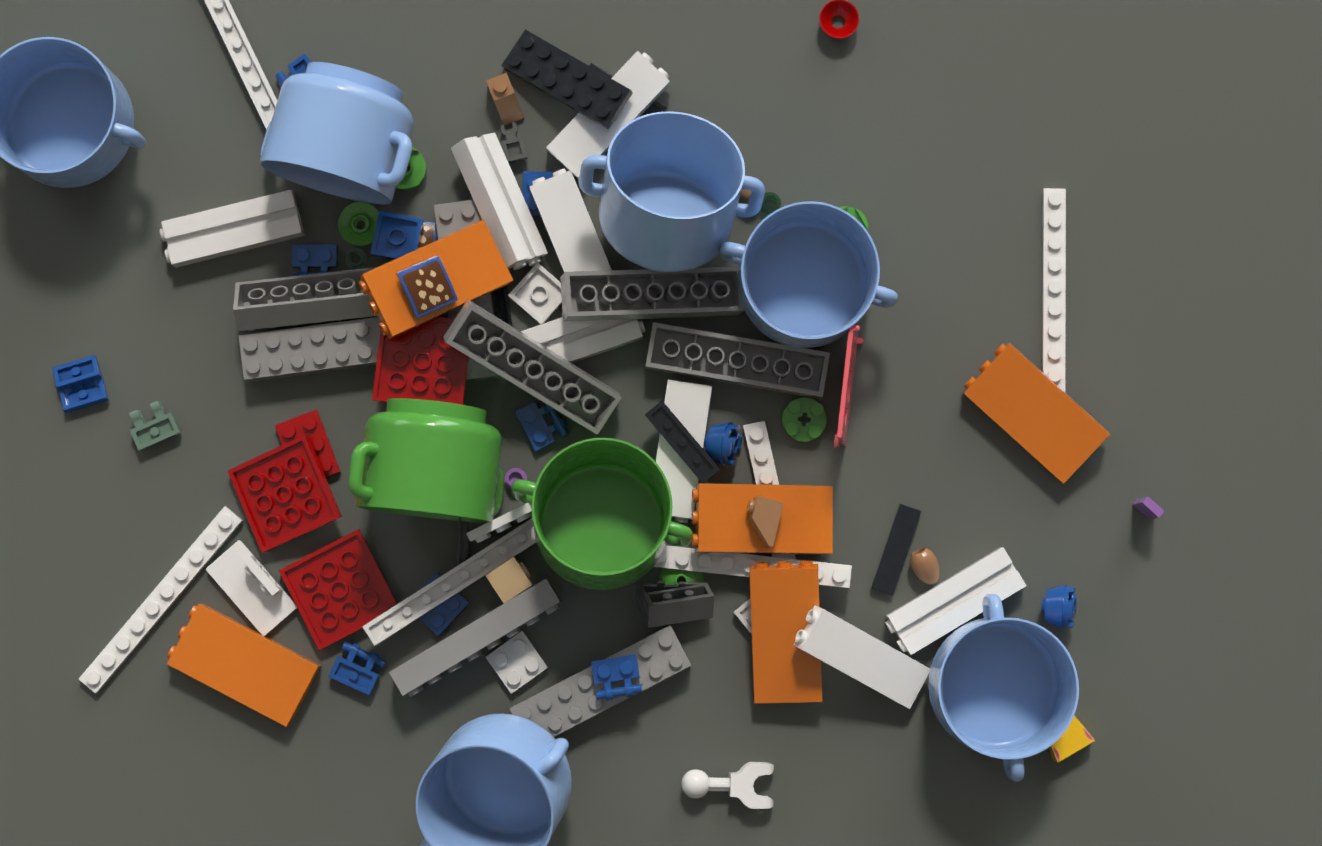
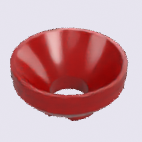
[819,0,859,40]

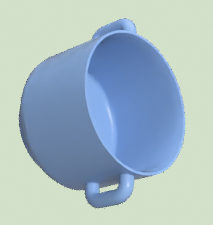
[0,37,146,188]
[259,62,414,205]
[579,112,765,272]
[719,201,898,348]
[928,594,1079,782]
[416,713,572,846]

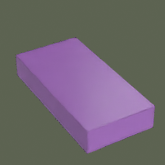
[1133,497,1164,519]

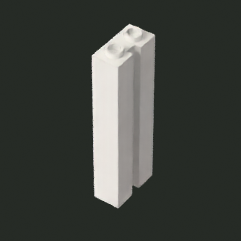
[546,51,670,180]
[451,133,548,270]
[529,168,611,272]
[160,190,305,268]
[521,317,646,363]
[656,380,712,523]
[885,547,1026,655]
[793,605,930,709]

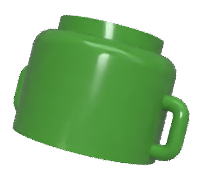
[348,398,504,523]
[512,438,693,590]

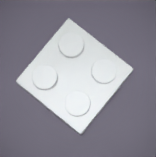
[508,262,562,324]
[486,631,548,694]

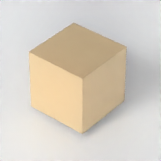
[485,557,534,603]

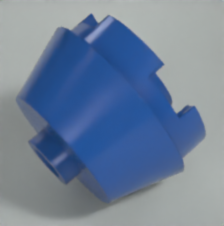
[704,422,742,466]
[1041,584,1077,629]

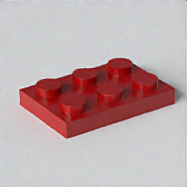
[275,409,341,478]

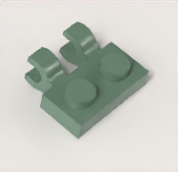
[129,401,181,451]

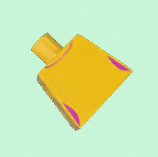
[1048,716,1095,762]

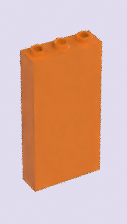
[359,219,513,339]
[964,342,1110,484]
[691,483,833,555]
[749,561,823,703]
[167,603,322,727]

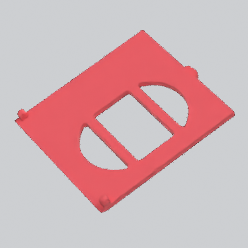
[834,324,864,448]

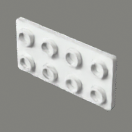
[206,540,297,636]

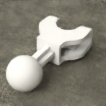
[681,762,774,809]

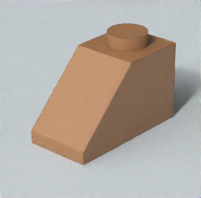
[486,73,524,127]
[747,496,783,548]

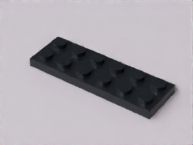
[501,29,633,130]

